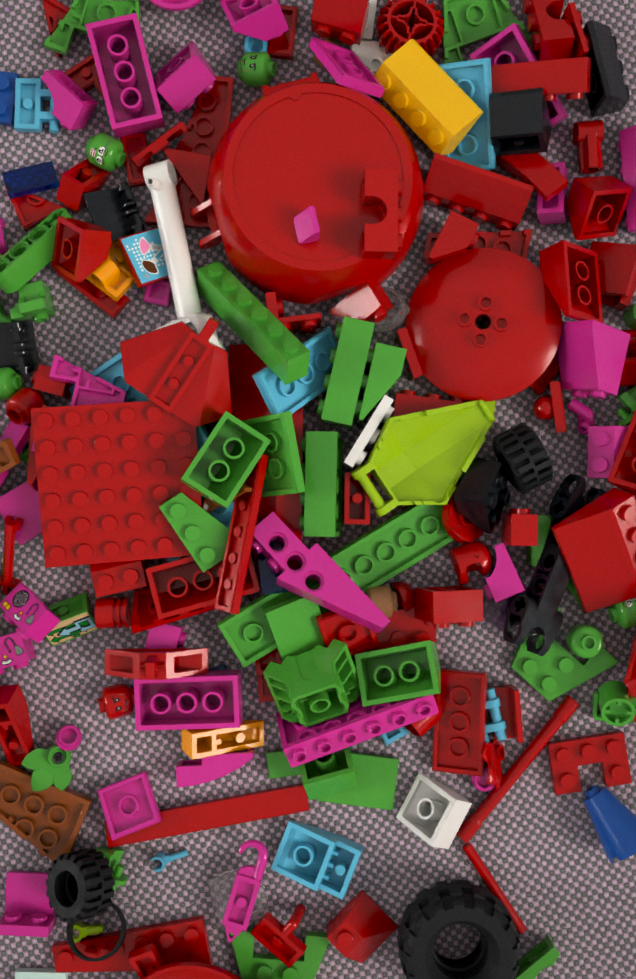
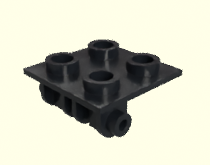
[83,182,145,242]
[0,320,40,375]

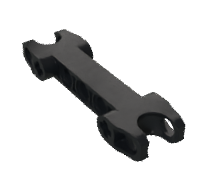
[503,474,606,656]

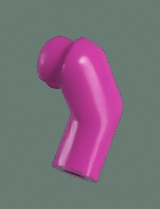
[567,398,595,435]

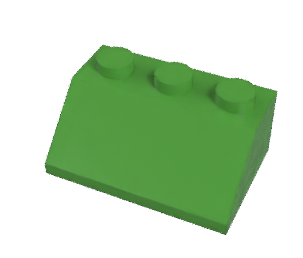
[180,411,271,509]
[354,640,441,707]

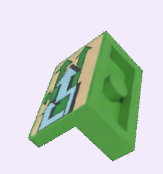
[46,592,98,646]

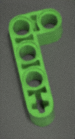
[0,208,73,294]

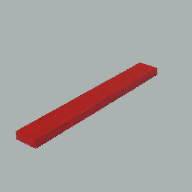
[104,783,309,848]

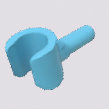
[151,849,188,872]

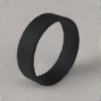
[66,903,127,962]

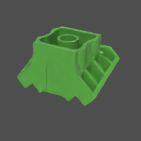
[263,639,360,728]

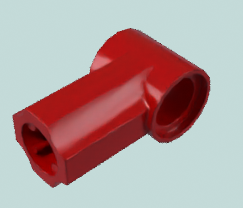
[573,120,604,174]

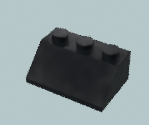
[583,20,629,118]

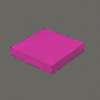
[97,771,162,841]

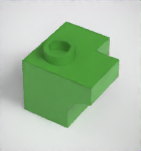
[9,280,56,323]

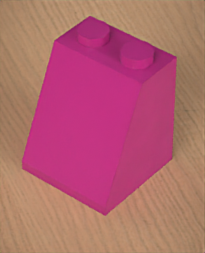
[557,320,631,399]

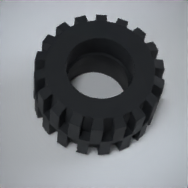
[493,423,553,494]
[46,848,115,924]

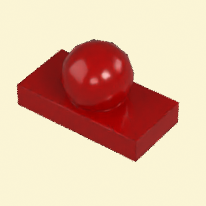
[533,381,567,433]

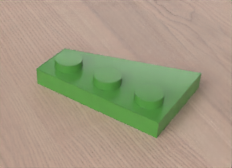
[159,492,229,573]

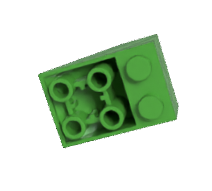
[354,342,407,424]

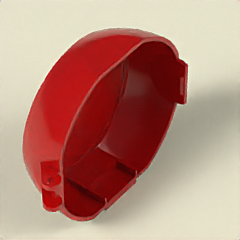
[190,72,424,305]

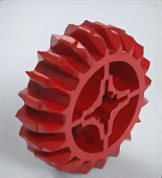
[376,0,444,57]

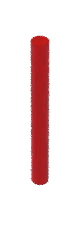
[462,842,527,934]

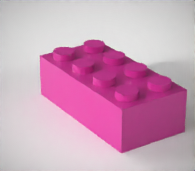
[85,13,166,138]
[134,669,243,731]

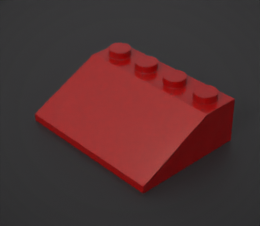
[551,488,636,613]

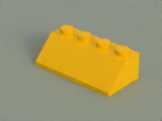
[374,39,483,155]

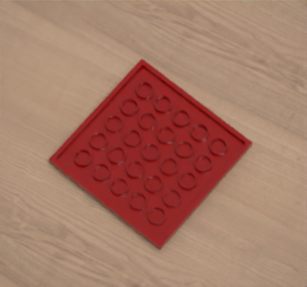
[30,401,202,568]

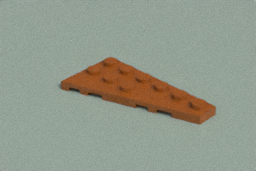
[0,760,93,862]

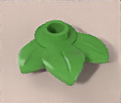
[21,745,72,792]

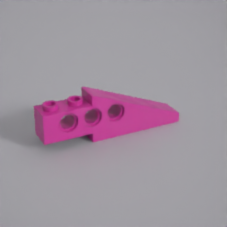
[251,512,390,633]

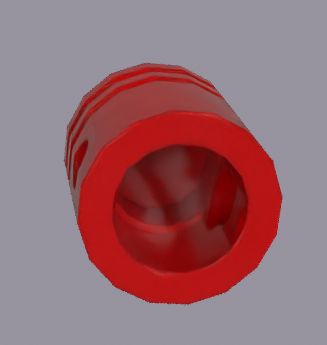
[94,597,131,629]

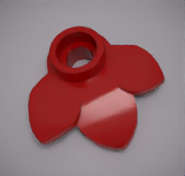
[481,739,505,789]

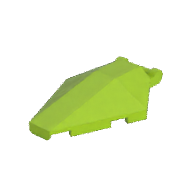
[351,399,495,517]

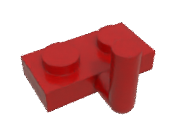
[250,904,307,968]

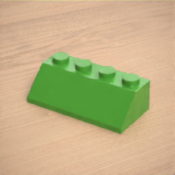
[317,316,375,430]
[300,431,344,537]

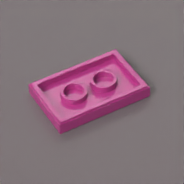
[308,37,385,98]

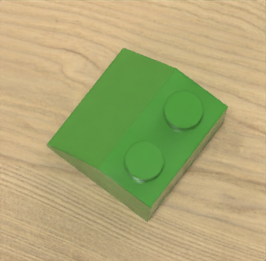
[299,747,359,800]

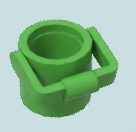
[591,680,636,726]

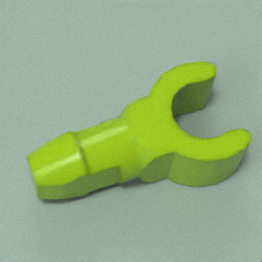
[73,921,105,943]

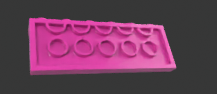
[276,694,439,768]

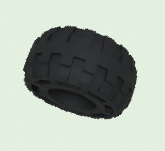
[398,879,521,979]

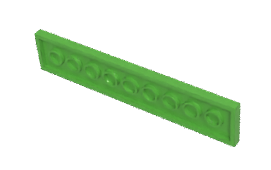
[217,505,454,668]

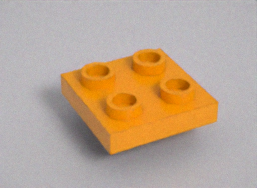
[86,241,135,302]

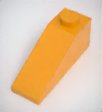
[181,720,264,760]

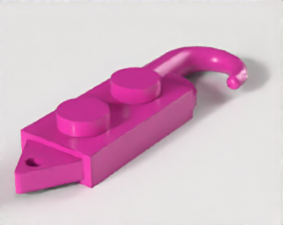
[221,839,268,943]

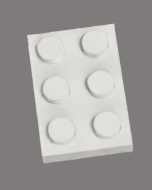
[343,395,395,469]

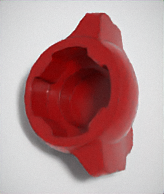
[392,581,415,612]

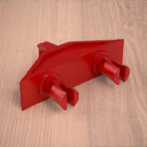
[104,648,209,680]

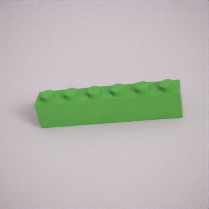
[197,261,310,385]

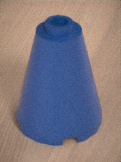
[583,785,636,863]

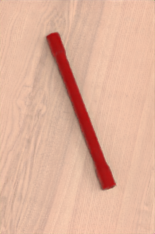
[457,695,580,843]

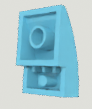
[270,820,365,900]

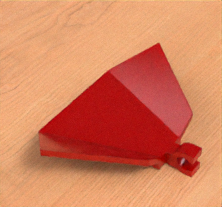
[120,317,232,427]

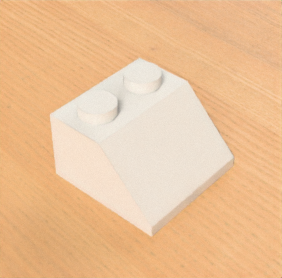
[396,772,472,849]

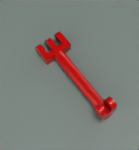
[0,515,24,595]

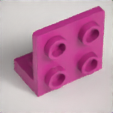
[0,871,57,937]

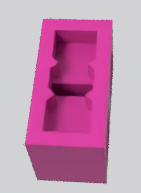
[537,162,568,225]

